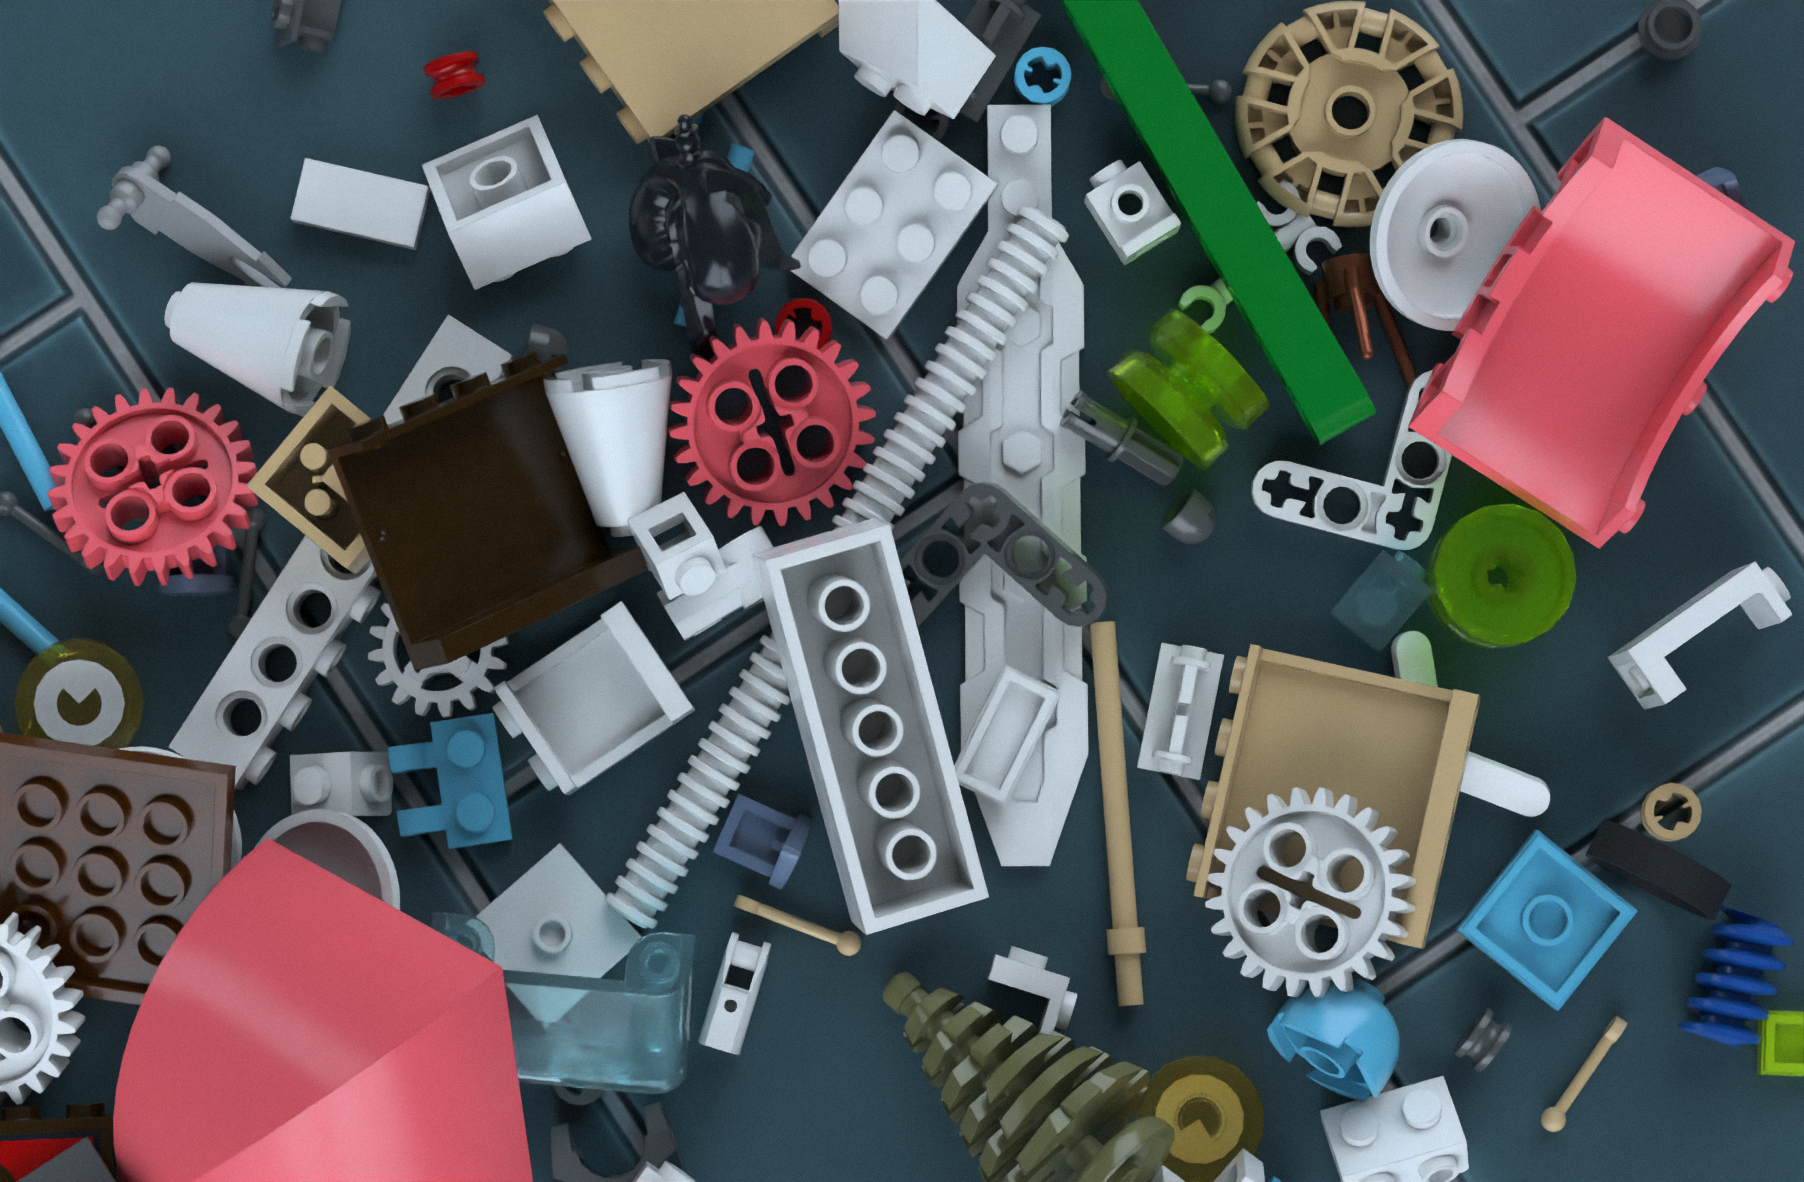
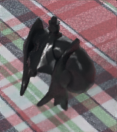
[629,114,801,361]

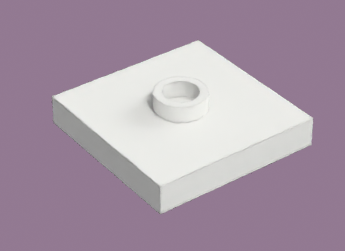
[463,843,645,1024]

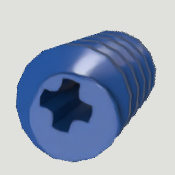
[1678,906,1795,1048]

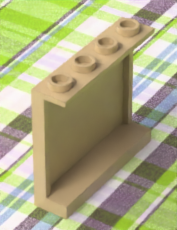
[543,0,839,145]
[1186,644,1481,949]

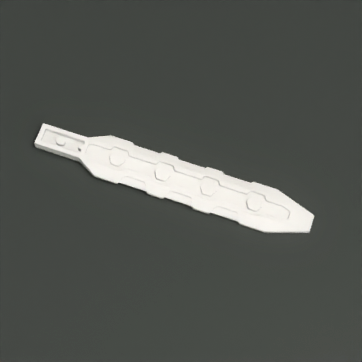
[957,104,1088,866]

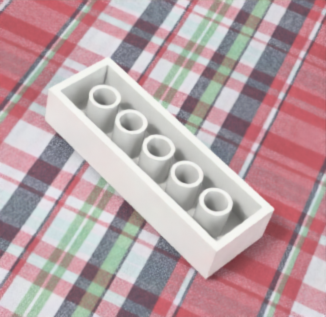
[752,518,989,935]

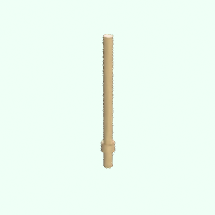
[1090,621,1146,1006]

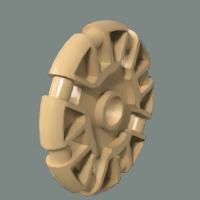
[1234,0,1464,227]

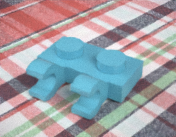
[387,713,513,849]

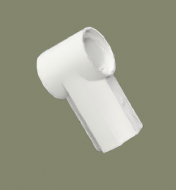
[656,526,774,641]

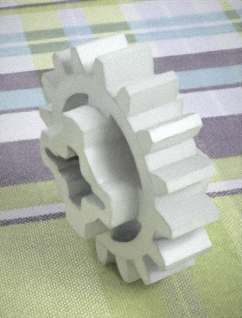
[368,603,509,718]

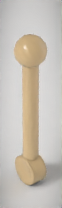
[733,894,861,956]
[1541,1015,1628,1132]

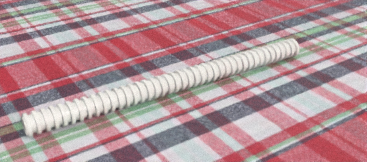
[605,206,1069,929]

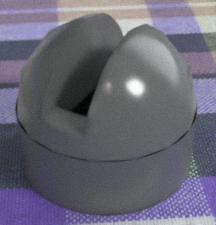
[525,323,570,377]
[1160,488,1216,544]

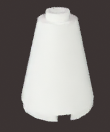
[164,282,351,417]
[543,359,672,537]

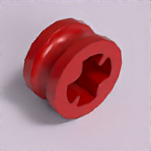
[423,51,486,100]
[775,298,832,350]

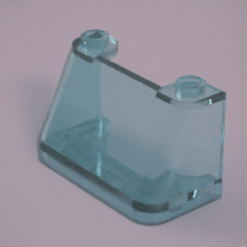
[431,912,699,1094]

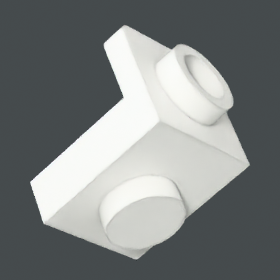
[290,751,393,817]
[987,946,1077,1035]

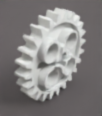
[1205,787,1416,998]
[0,912,85,1106]

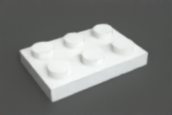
[790,110,999,340]

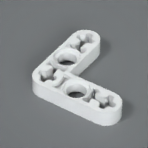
[1251,370,1452,550]

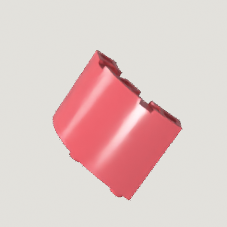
[1408,117,1795,549]

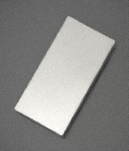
[290,158,431,250]
[954,664,1062,807]

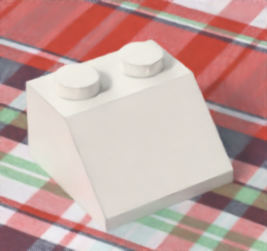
[839,0,996,119]
[422,115,592,290]

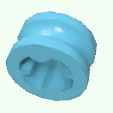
[1014,46,1071,107]

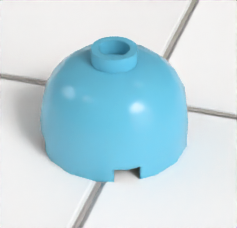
[1267,979,1400,1101]

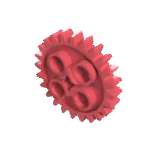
[667,318,876,526]
[47,388,259,586]

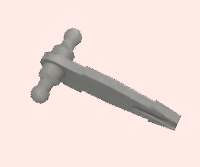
[97,146,292,288]

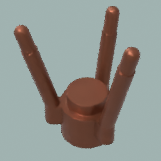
[1313,253,1422,396]

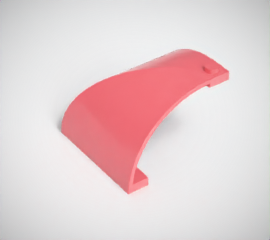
[113,838,533,1182]

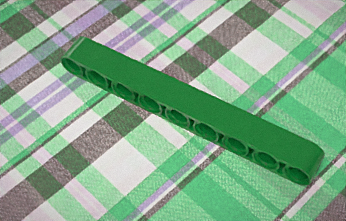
[1058,0,1376,445]

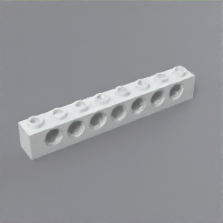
[169,315,514,790]

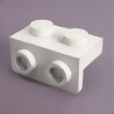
[1320,1076,1469,1182]

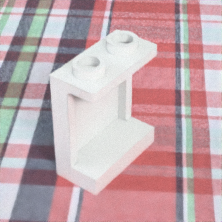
[1607,561,1792,709]
[492,601,696,795]

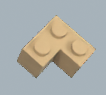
[246,385,371,575]

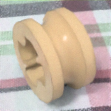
[1640,783,1702,842]

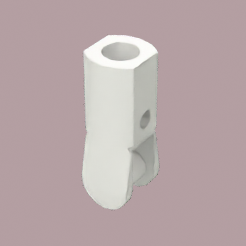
[698,932,771,1055]

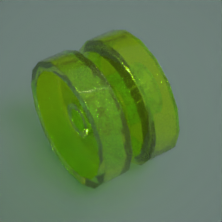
[1107,308,1270,471]
[1424,504,1576,650]

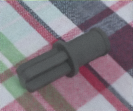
[1060,391,1184,486]

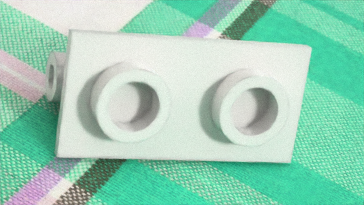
[1137,643,1224,780]

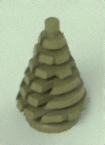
[882,972,1175,1182]

